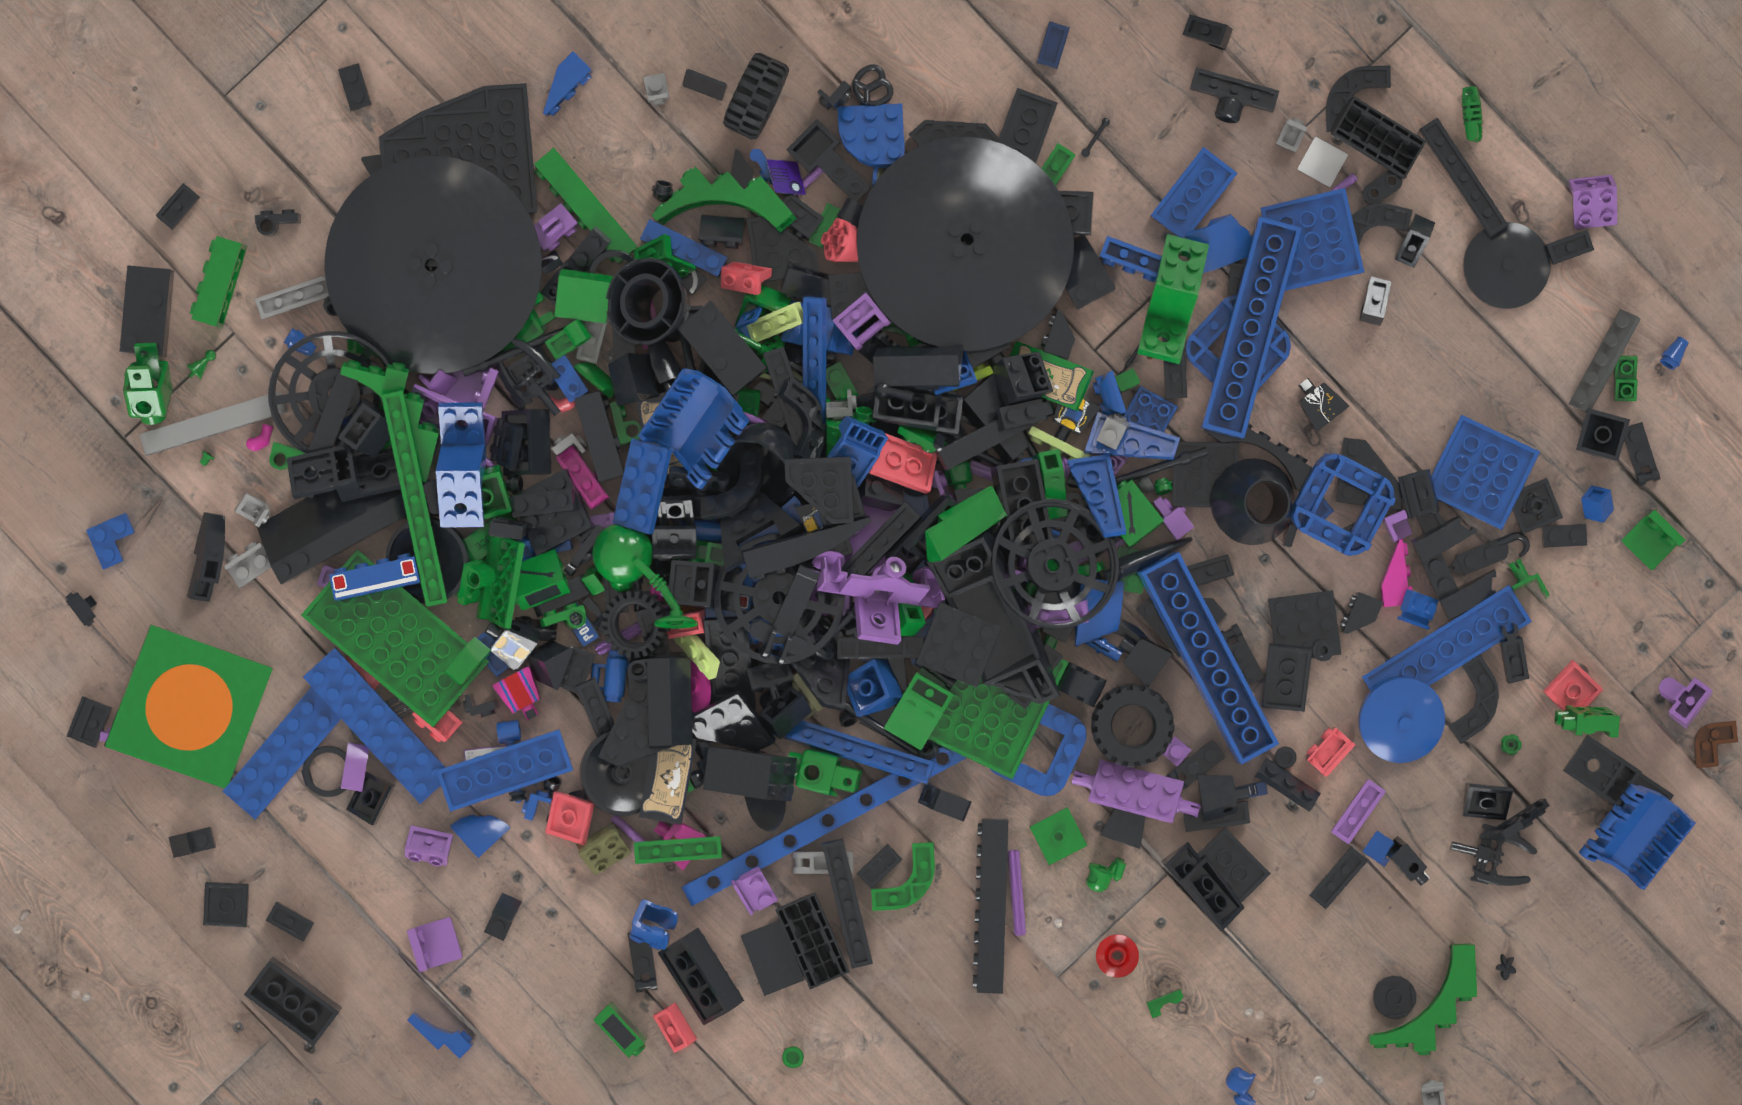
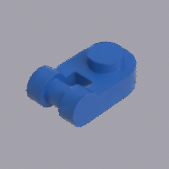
[749,149,773,184]

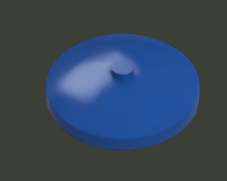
[1358,676,1445,763]

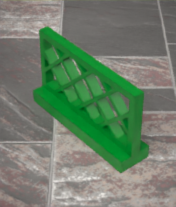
[476,536,525,629]

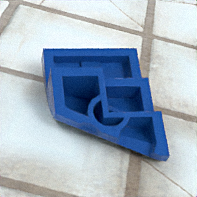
[1186,214,1252,273]
[1075,579,1124,647]

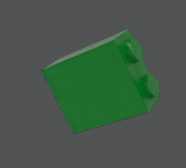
[555,269,613,324]

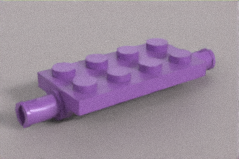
[1072,759,1201,824]

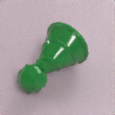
[186,350,216,380]

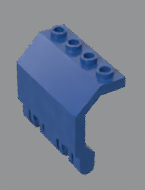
[638,368,749,489]
[1579,784,1696,890]

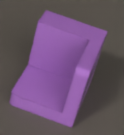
[418,370,458,395]
[1160,507,1194,540]
[1383,510,1412,542]

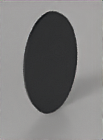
[745,751,786,832]

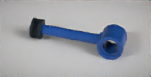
[497,720,527,803]

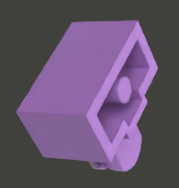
[534,203,579,252]
[1659,677,1713,729]

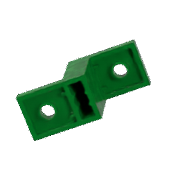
[1137,234,1209,364]

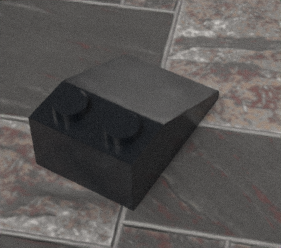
[1065,235,1116,311]

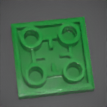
[897,425,954,453]

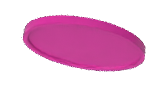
[691,660,711,713]

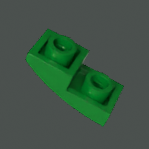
[1614,355,1638,401]
[445,637,491,686]

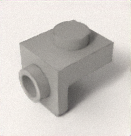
[1276,118,1307,153]
[826,389,857,420]
[1097,413,1130,450]
[551,433,587,456]
[234,492,270,527]
[1421,1080,1445,1105]

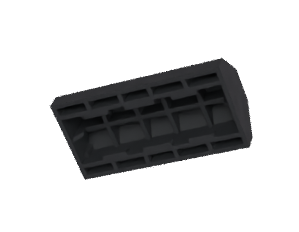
[1331,96,1426,179]
[775,892,850,990]

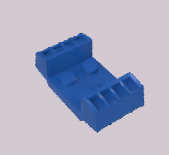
[827,416,888,487]

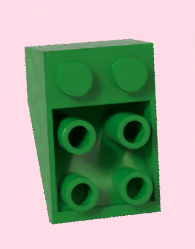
[884,672,954,750]

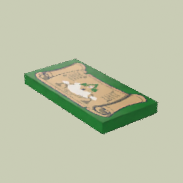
[1009,341,1094,411]

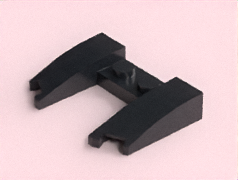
[1411,517,1496,620]

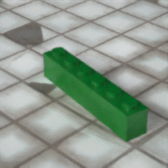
[534,147,638,264]

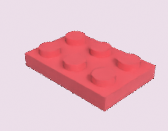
[869,433,937,494]

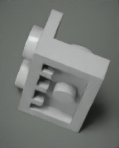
[224,542,271,588]

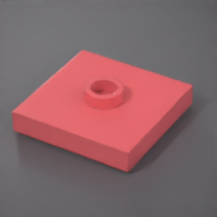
[1543,660,1603,711]
[545,791,594,845]

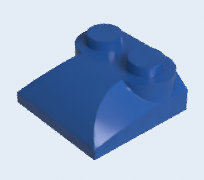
[1092,371,1126,415]

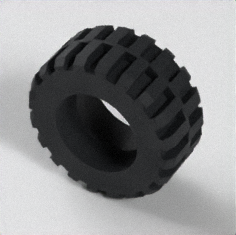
[723,52,789,140]
[1091,684,1175,767]

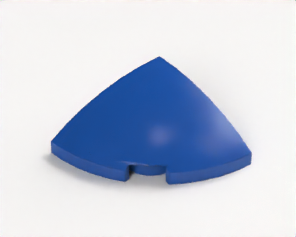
[450,814,511,858]

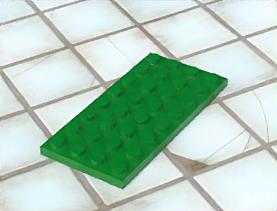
[301,549,490,727]

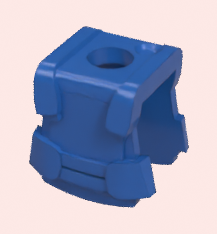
[629,899,678,950]

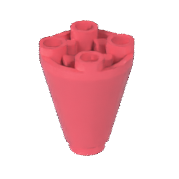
[821,218,858,262]

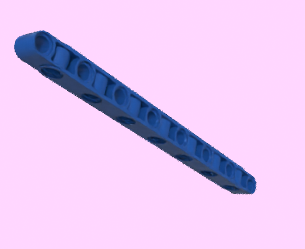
[681,746,966,906]

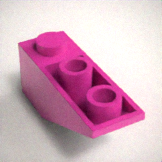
[1380,538,1413,607]

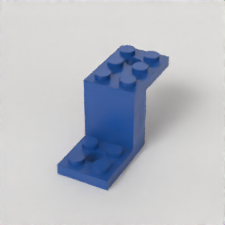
[436,402,487,527]

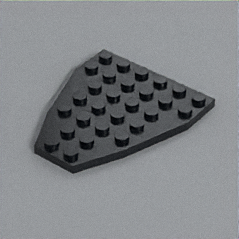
[378,83,538,214]

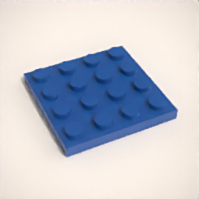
[1260,188,1365,292]
[1431,415,1540,530]

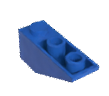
[543,51,593,117]

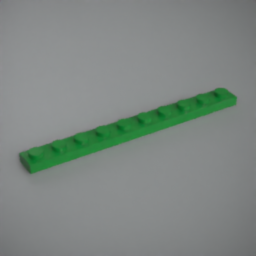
[381,390,448,607]

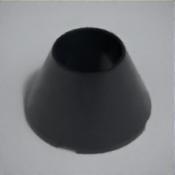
[606,258,690,345]
[1211,459,1295,545]

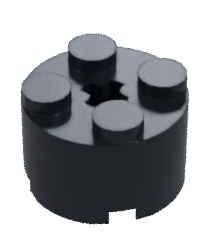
[1057,662,1107,708]

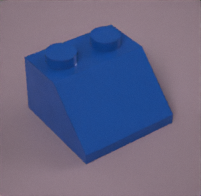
[847,658,903,717]

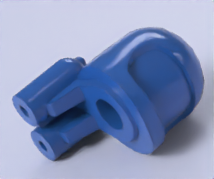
[1226,1067,1257,1105]

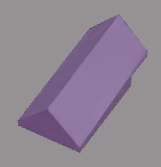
[412,384,498,447]

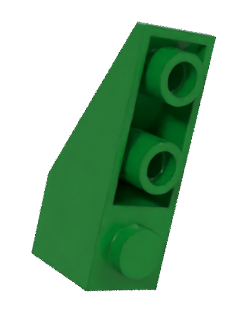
[1032,449,1068,520]

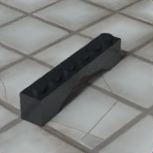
[1203,423,1312,492]

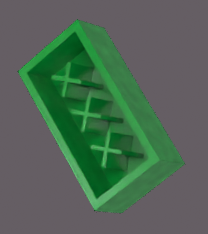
[190,236,248,329]

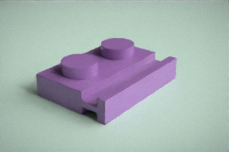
[731,866,778,915]

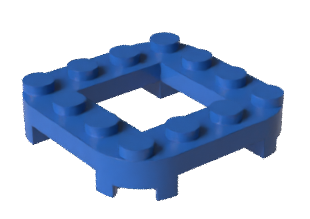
[1185,295,1291,389]
[1291,453,1395,556]
[990,704,1086,796]

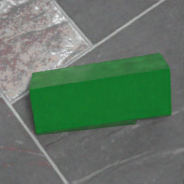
[925,486,1007,562]

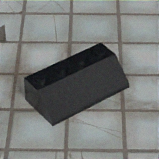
[658,928,745,1025]

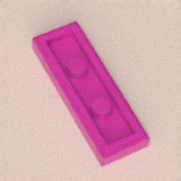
[556,445,609,510]

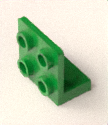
[634,234,696,278]
[1621,509,1686,570]

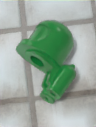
[1086,857,1126,892]

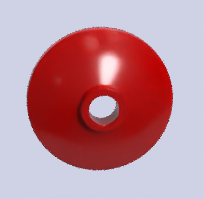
[1096,934,1139,978]

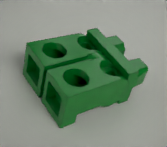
[1554,705,1620,738]

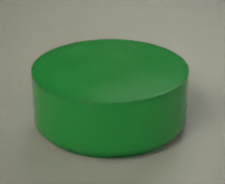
[782,1046,804,1068]

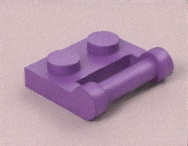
[833,293,891,351]

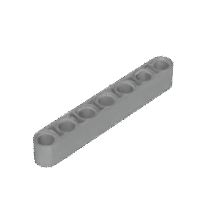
[139,391,288,456]

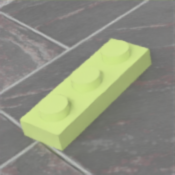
[747,302,803,343]
[1028,426,1090,460]
[673,634,720,680]

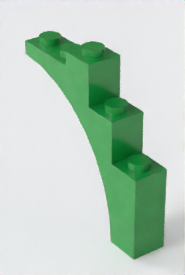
[652,166,797,233]
[340,360,439,483]
[1368,943,1477,1055]

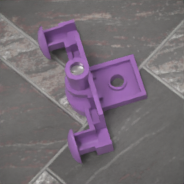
[812,551,945,645]

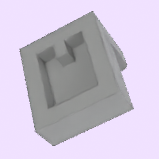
[643,73,670,106]

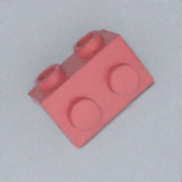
[412,710,463,742]

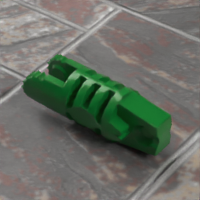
[1462,86,1483,143]

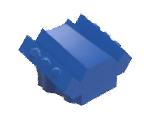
[781,300,859,355]

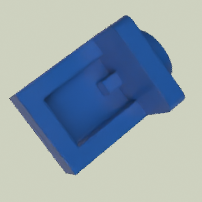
[522,790,552,821]

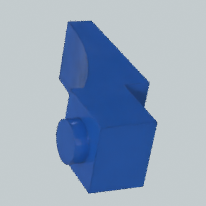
[407,1012,474,1059]

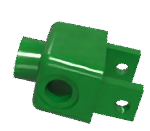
[123,343,173,425]
[788,749,863,796]

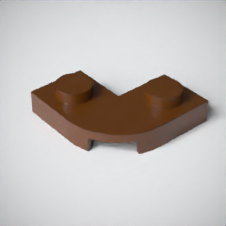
[1694,720,1738,768]

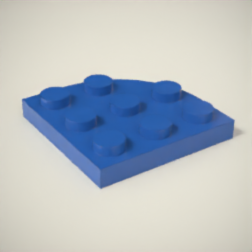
[838,103,905,168]

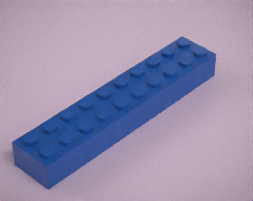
[1200,216,1302,439]
[1137,552,1279,765]

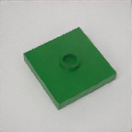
[1029,807,1088,865]

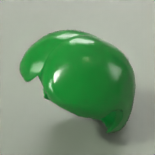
[592,524,653,593]

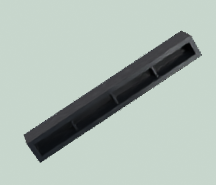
[973,818,1009,994]

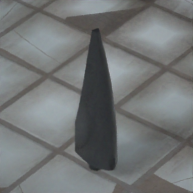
[647,339,681,392]
[1104,537,1193,581]

